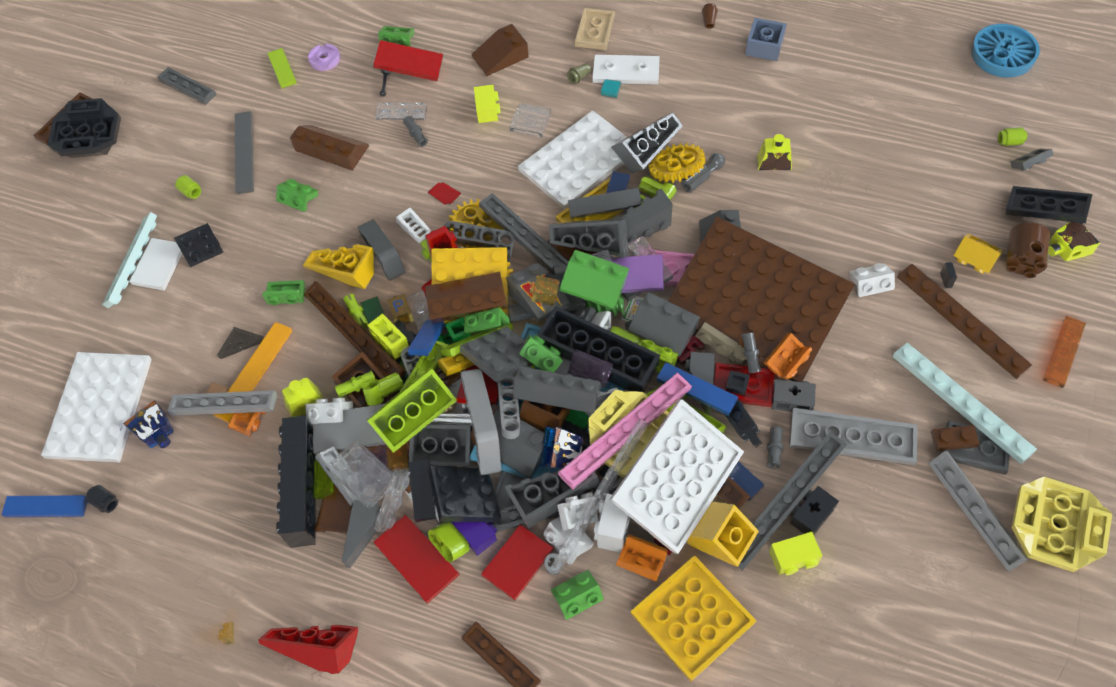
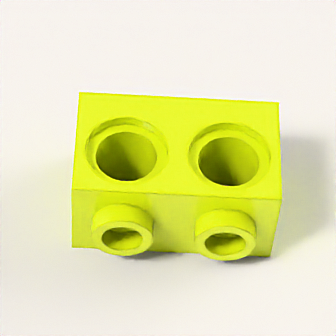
[368,314,409,360]

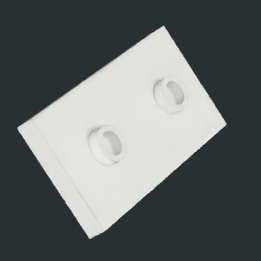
[593,55,660,84]

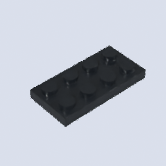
[1005,186,1093,224]

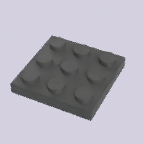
[460,326,534,382]

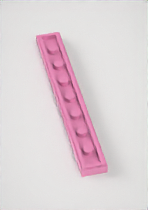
[558,373,692,490]

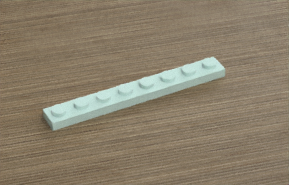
[893,343,1037,464]

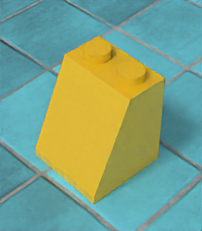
[686,501,759,567]

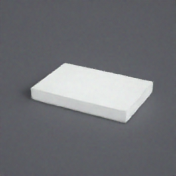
[129,238,182,291]

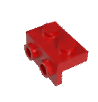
[425,226,458,259]

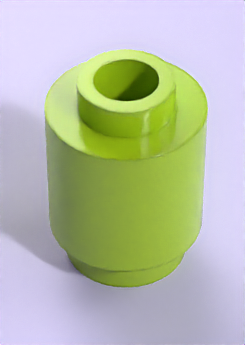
[998,127,1027,146]
[175,175,201,199]

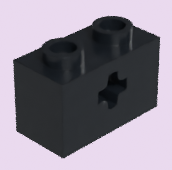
[790,486,839,535]

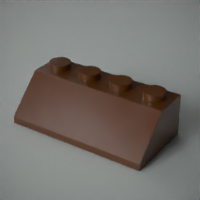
[290,125,369,171]
[425,272,507,323]

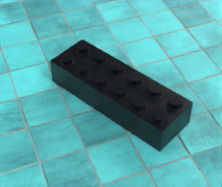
[537,306,661,393]
[276,415,316,548]

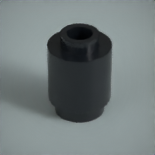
[86,485,118,513]

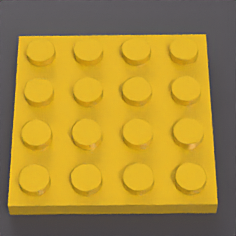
[432,247,508,324]
[630,555,756,682]

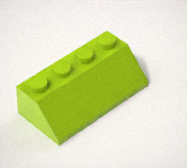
[366,368,457,453]

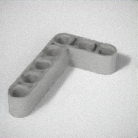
[461,368,501,475]

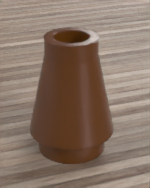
[702,3,718,29]

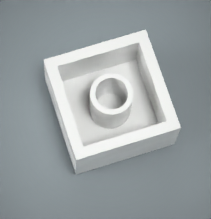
[594,494,631,553]

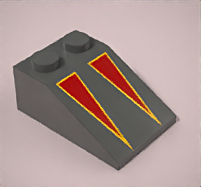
[506,263,571,321]

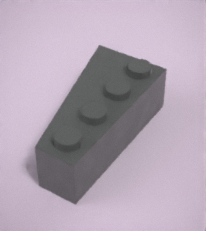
[611,113,683,173]
[613,188,673,245]
[549,218,629,258]
[504,467,600,528]

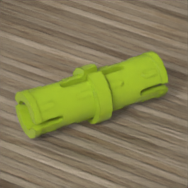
[343,294,368,329]
[334,371,375,398]

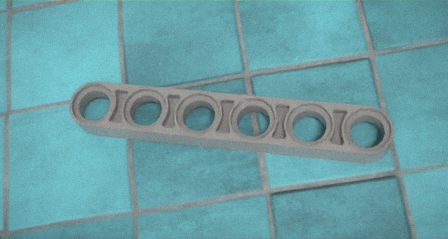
[497,374,520,439]

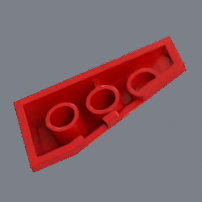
[258,625,358,674]

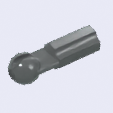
[680,153,725,193]

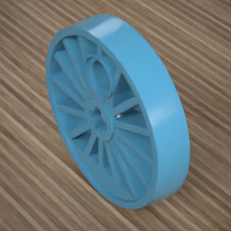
[972,24,1040,78]

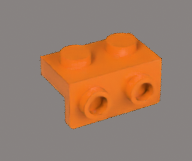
[763,333,812,379]
[228,412,267,437]
[616,534,668,582]

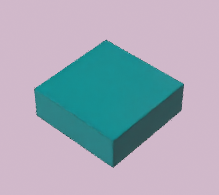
[601,79,621,98]

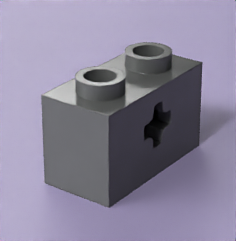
[771,379,816,412]

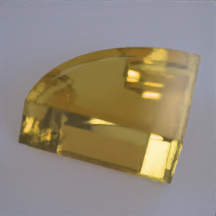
[218,622,234,645]

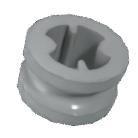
[544,553,564,575]

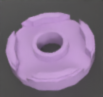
[308,44,340,71]

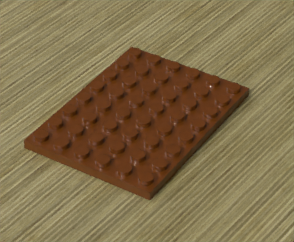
[668,217,855,382]

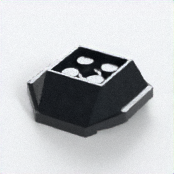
[47,98,121,158]

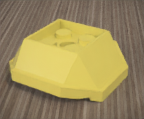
[588,390,669,478]
[1011,477,1112,572]

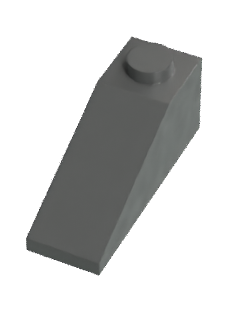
[685,352,715,415]
[342,501,384,568]

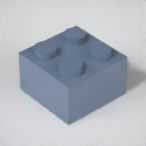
[745,18,787,61]

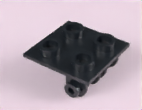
[174,223,224,267]

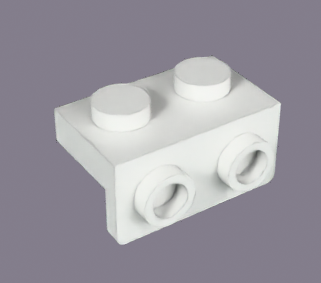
[849,263,895,297]
[306,398,353,424]
[557,492,602,530]
[543,517,594,565]

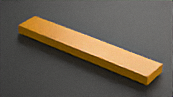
[213,322,292,423]

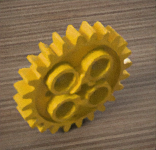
[648,143,706,183]
[448,199,504,248]

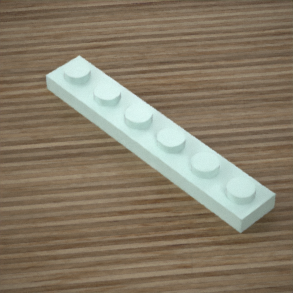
[102,212,157,308]

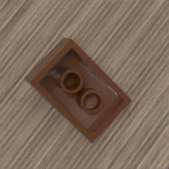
[472,24,529,76]
[331,352,398,408]
[519,400,572,433]

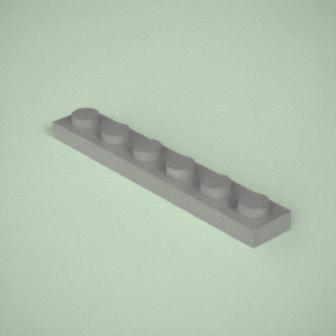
[167,390,278,416]
[928,451,1029,572]

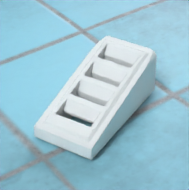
[396,208,431,243]

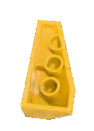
[303,244,374,289]

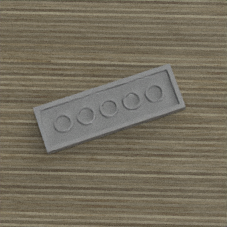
[789,408,917,465]

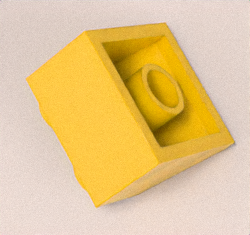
[953,233,1003,274]

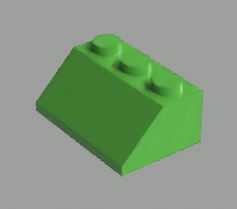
[559,250,629,309]

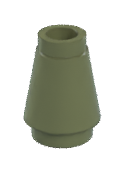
[567,63,591,84]

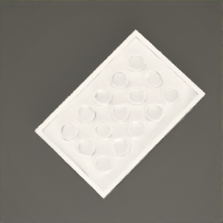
[518,110,627,210]
[41,352,152,463]
[609,399,744,554]

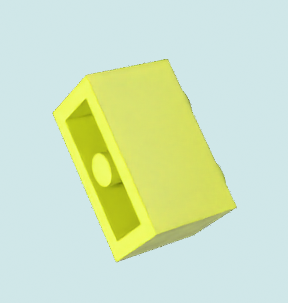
[474,85,501,123]
[769,532,823,575]

